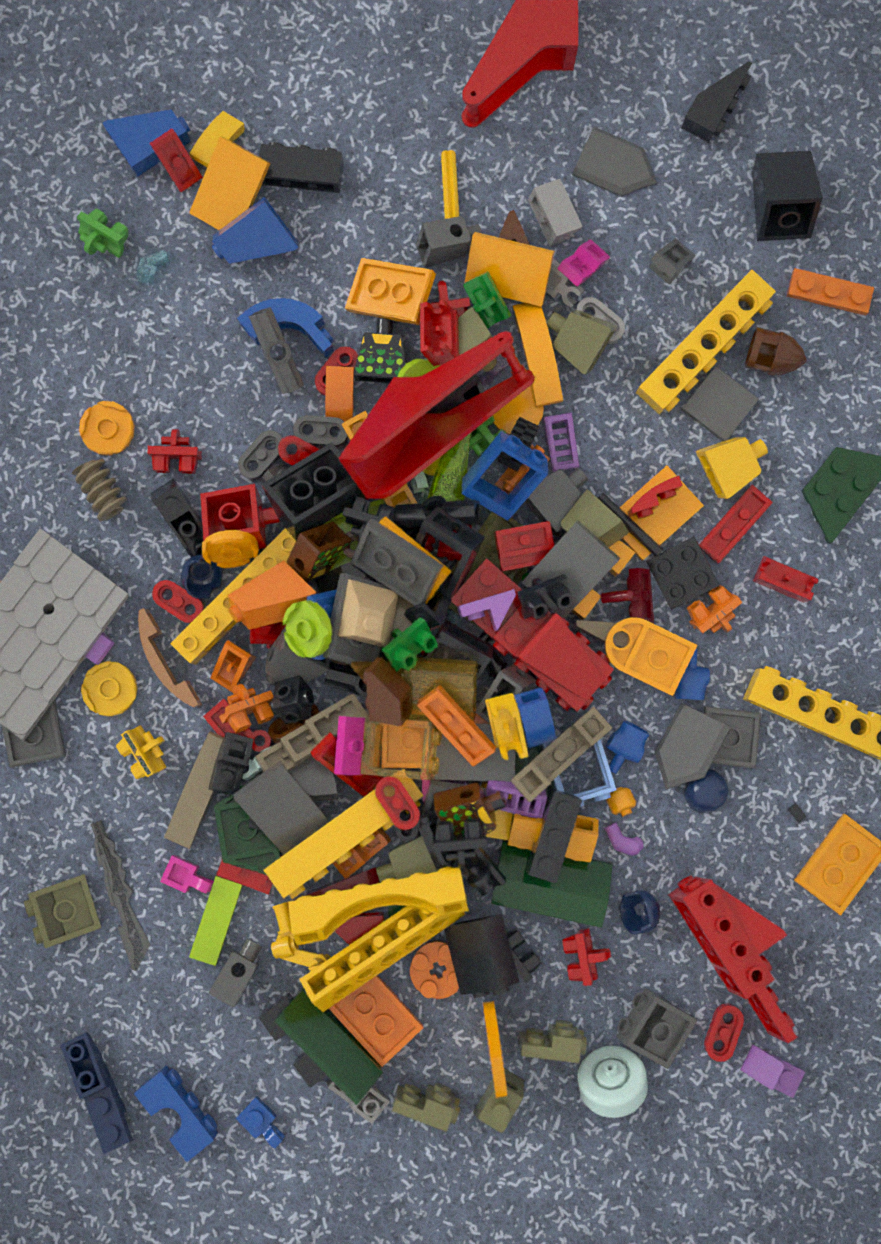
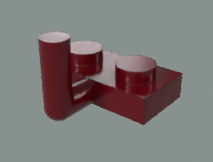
[601,568,654,624]

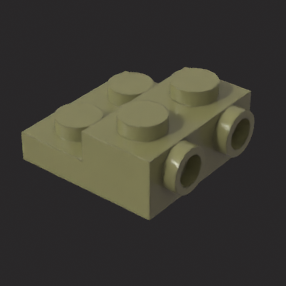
[23,874,101,948]
[518,1020,587,1063]
[392,1083,460,1132]

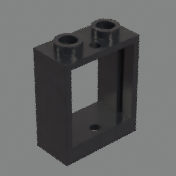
[415,507,485,598]
[409,619,494,706]

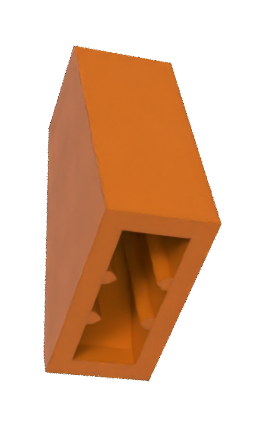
[228,560,317,629]

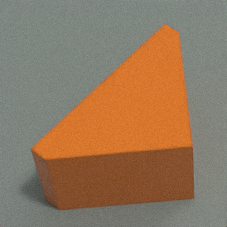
[210,640,256,693]

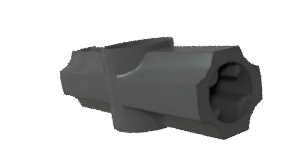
[248,307,304,394]

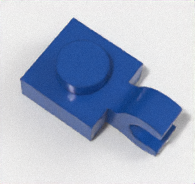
[236,1096,285,1149]

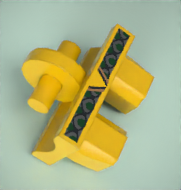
[116,725,167,779]

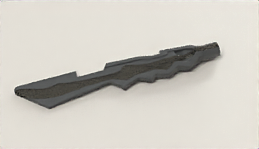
[91,820,150,971]

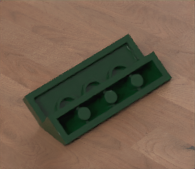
[491,840,613,928]
[275,987,384,1106]

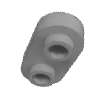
[576,297,625,344]

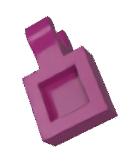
[160,855,214,894]

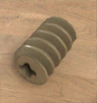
[71,459,127,521]

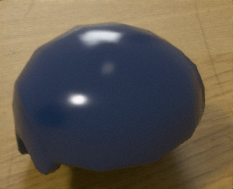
[180,555,223,599]
[684,769,728,814]
[620,890,661,934]

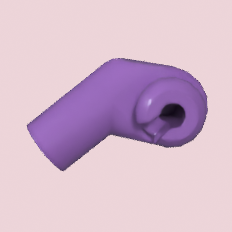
[604,822,644,856]

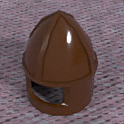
[745,327,807,375]

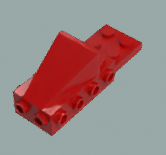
[451,558,614,712]
[668,875,797,1044]

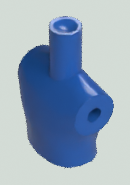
[675,649,710,700]
[606,720,650,774]

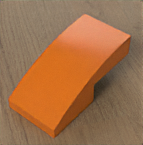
[325,366,354,422]
[332,827,391,878]

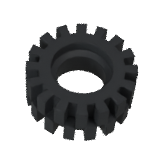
[497,417,540,472]

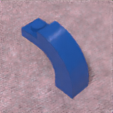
[237,298,334,358]
[514,687,556,748]

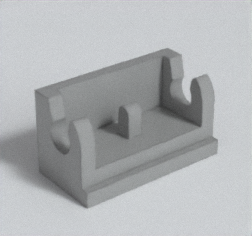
[528,179,583,247]

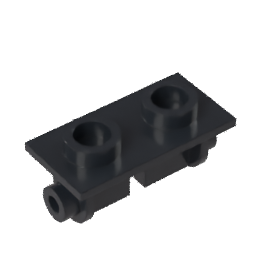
[416,810,456,870]

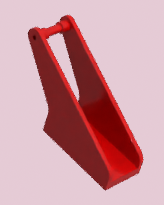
[462,0,578,128]
[338,331,535,499]

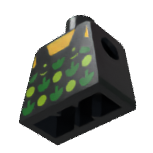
[354,319,405,383]

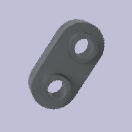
[293,415,348,446]
[238,430,282,480]

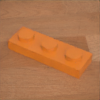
[787,268,874,316]
[417,685,496,767]

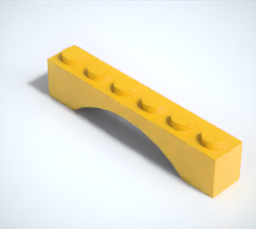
[288,867,469,945]

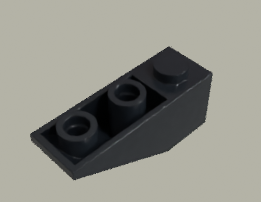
[681,61,752,143]
[151,479,204,557]

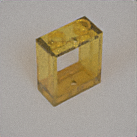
[360,717,442,780]

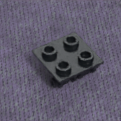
[646,536,720,610]

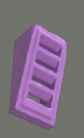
[542,413,579,472]
[486,780,547,818]

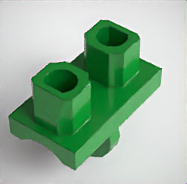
[463,271,511,328]
[382,617,438,672]

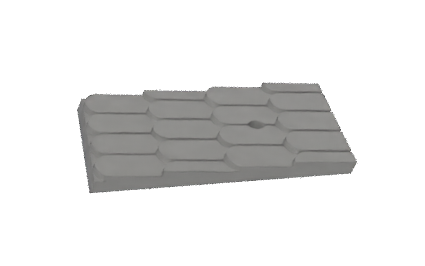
[0,528,129,742]

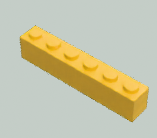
[264,768,424,899]

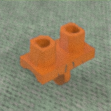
[687,585,742,634]
[219,684,275,733]

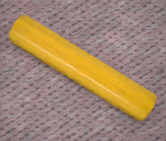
[441,150,459,219]

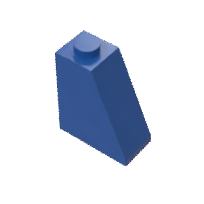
[102,109,191,177]
[212,197,298,264]

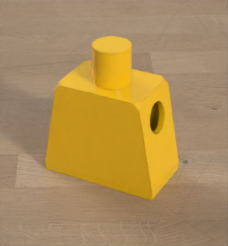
[695,437,768,499]

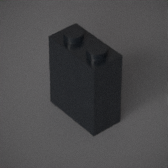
[444,914,520,998]

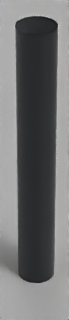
[598,493,664,557]

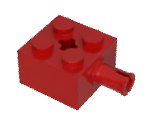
[200,484,280,554]

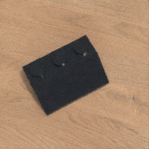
[262,442,365,541]

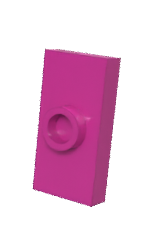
[334,716,366,775]

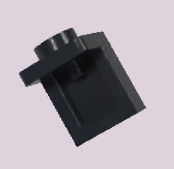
[404,594,452,629]

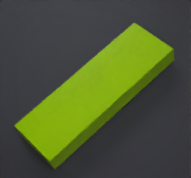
[189,876,243,966]

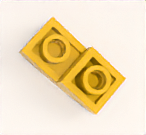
[190,111,245,167]

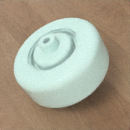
[577,1046,648,1118]

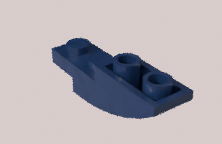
[60,1032,133,1154]

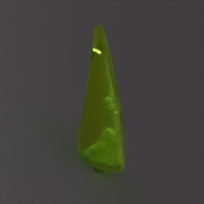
[427,433,471,502]

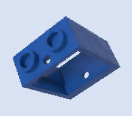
[462,431,548,521]

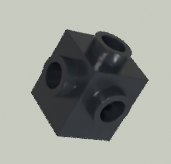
[271,675,314,724]

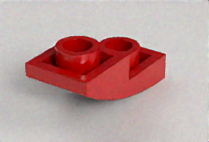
[627,476,683,519]

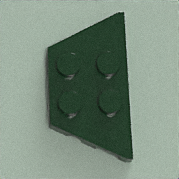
[802,447,881,544]
[214,771,280,875]

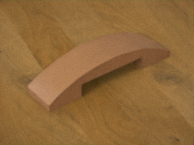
[138,608,203,708]

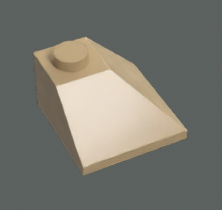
[338,580,398,647]

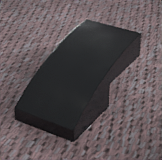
[208,732,254,796]

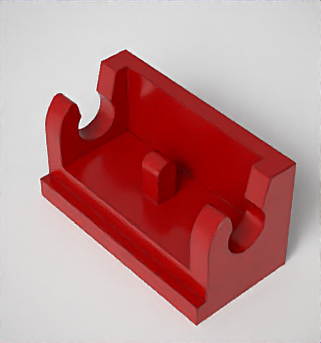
[420,300,459,366]
[753,556,819,603]

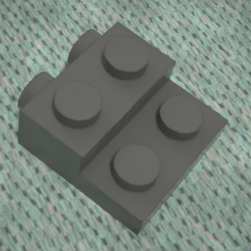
[616,987,698,1069]

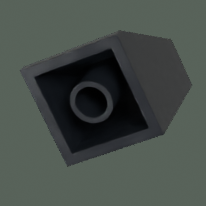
[752,151,823,241]

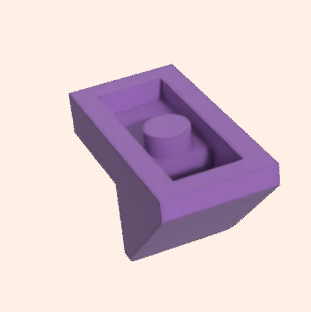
[458,590,516,631]
[740,1044,805,1098]

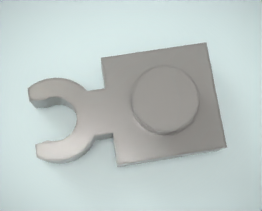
[546,258,585,307]

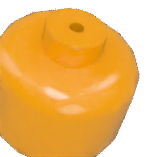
[606,787,636,817]

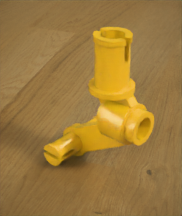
[271,901,331,971]

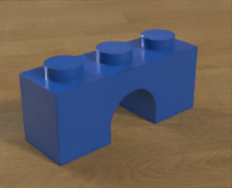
[134,1065,218,1162]

